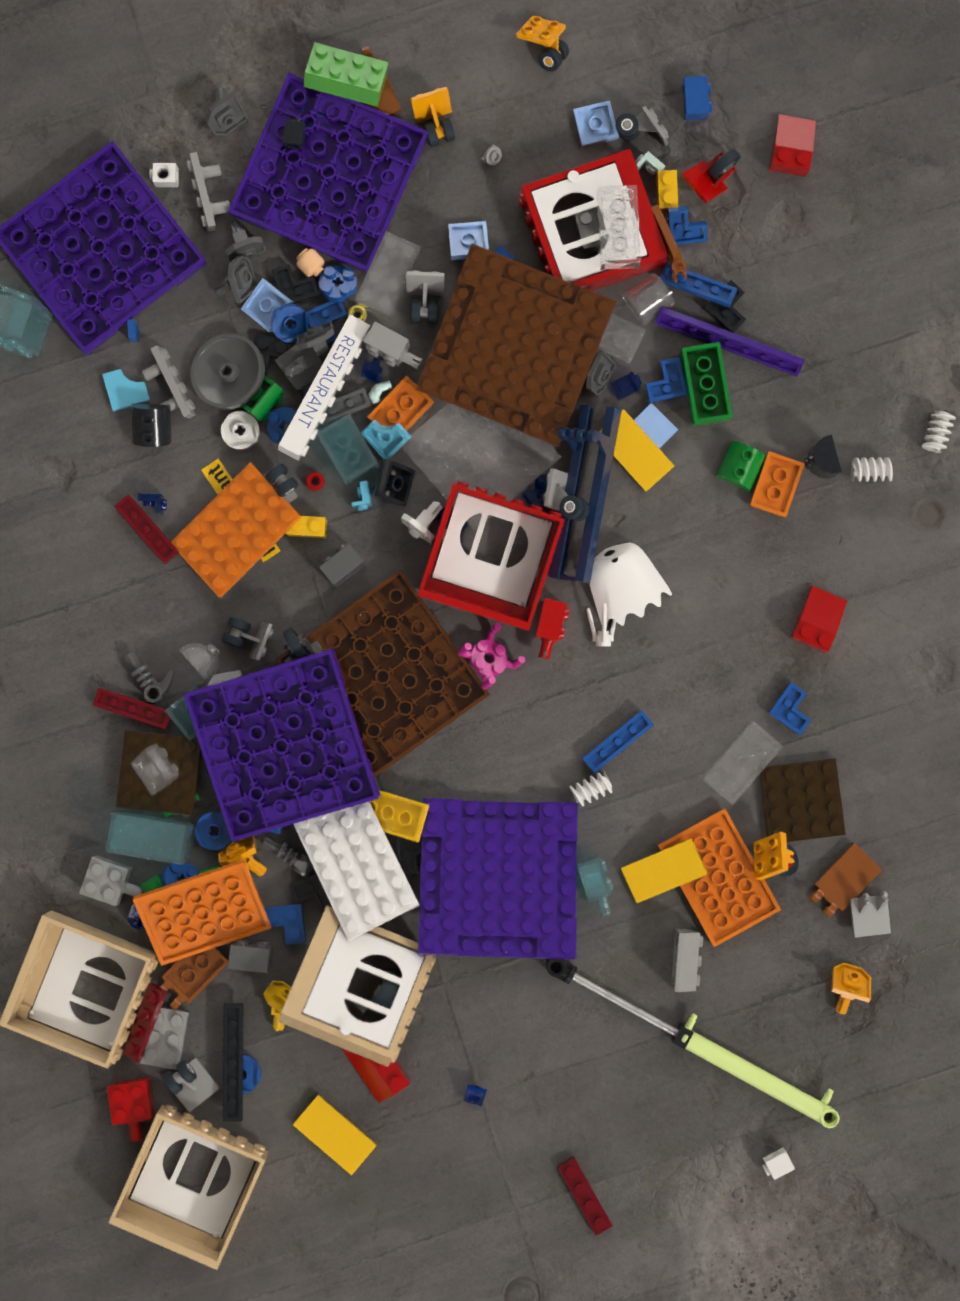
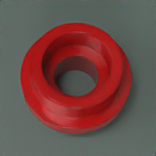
[305,472,325,491]

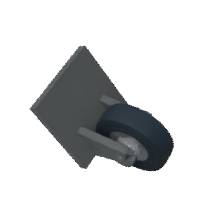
[283,627,324,662]

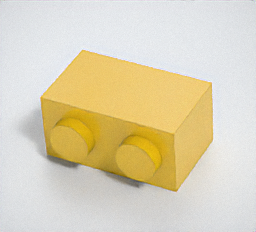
[656,170,678,214]
[286,516,327,539]

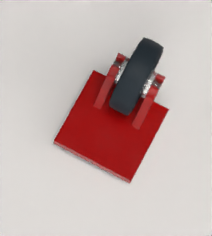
[681,149,741,204]

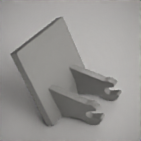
[849,891,891,938]

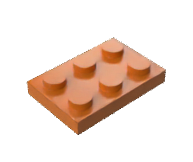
[367,375,434,431]
[749,451,805,518]

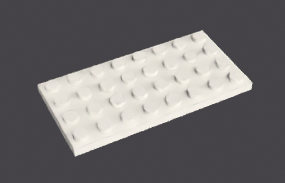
[294,802,419,941]

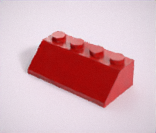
[342,1019,411,1103]

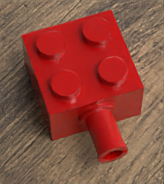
[535,598,570,660]
[107,1076,155,1142]

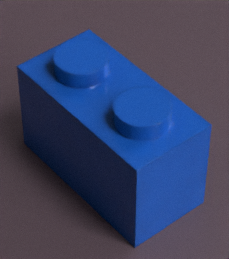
[682,76,712,121]

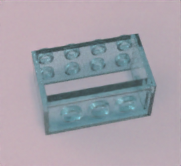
[0,285,53,358]
[105,811,196,865]

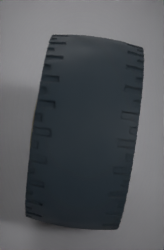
[362,968,414,1023]

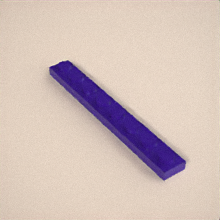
[655,306,805,376]

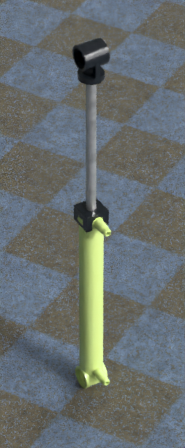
[546,959,839,1128]

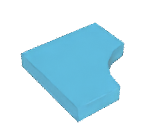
[102,369,150,412]
[361,420,411,459]

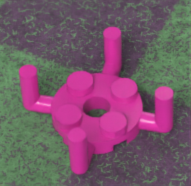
[457,623,525,690]

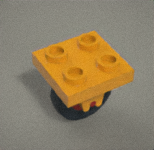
[753,832,799,880]

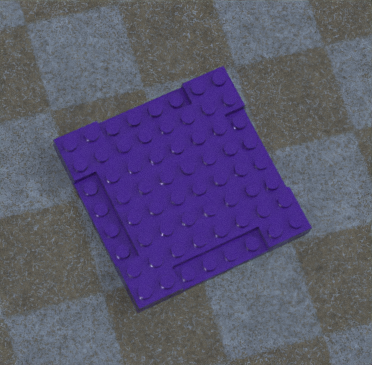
[228,72,428,274]
[0,141,207,355]
[183,648,381,842]
[418,798,578,960]

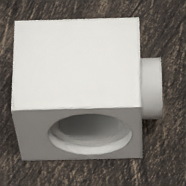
[150,163,179,187]
[762,1148,795,1180]

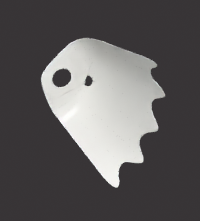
[590,543,672,628]

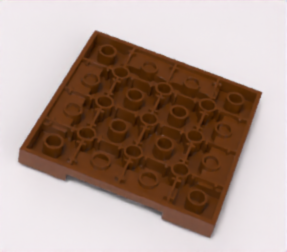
[416,244,617,447]
[276,569,490,777]

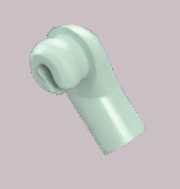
[368,380,392,404]

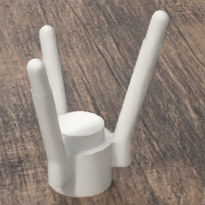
[586,603,616,646]

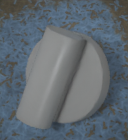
[481,144,502,166]

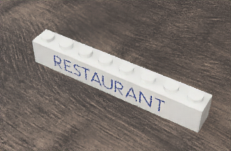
[278,315,370,461]

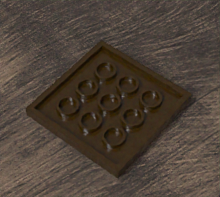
[116,730,201,815]
[759,758,846,842]

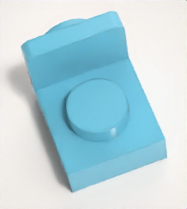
[351,481,372,511]

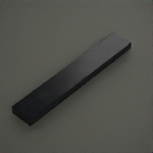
[223,1003,244,1122]

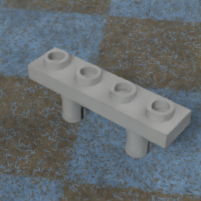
[186,152,230,232]
[142,345,196,419]

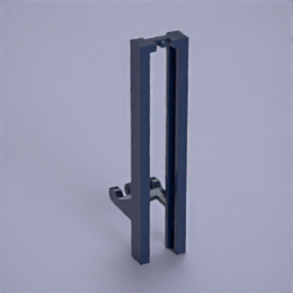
[549,405,621,584]

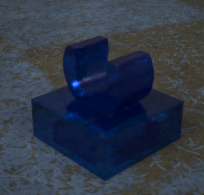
[361,357,383,383]

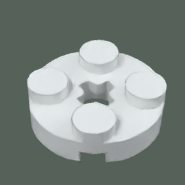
[221,411,260,450]

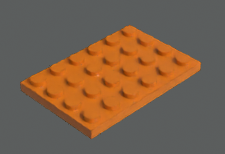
[171,462,302,598]
[657,808,781,947]
[133,859,271,966]

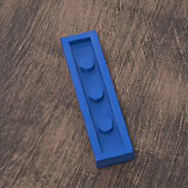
[659,263,737,308]
[582,710,654,773]

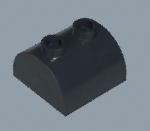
[131,404,171,447]
[804,435,842,479]
[372,459,416,507]

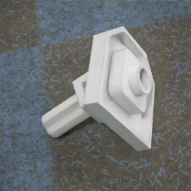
[401,501,442,545]

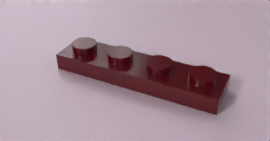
[114,494,179,565]
[92,687,173,729]
[122,983,167,1062]
[558,1157,613,1236]

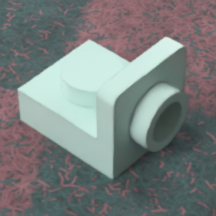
[635,151,665,175]

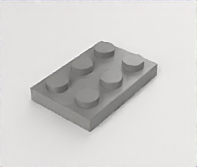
[140,1007,189,1070]

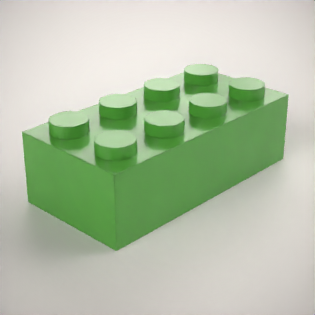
[304,42,389,107]

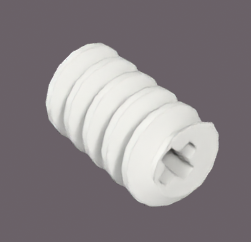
[922,410,956,453]
[850,457,893,482]
[569,770,612,807]

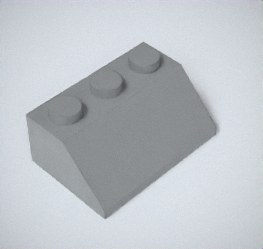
[671,929,703,992]

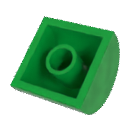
[240,376,285,422]
[715,441,766,492]

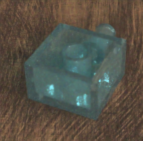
[576,855,613,917]

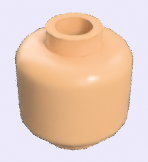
[296,248,324,277]

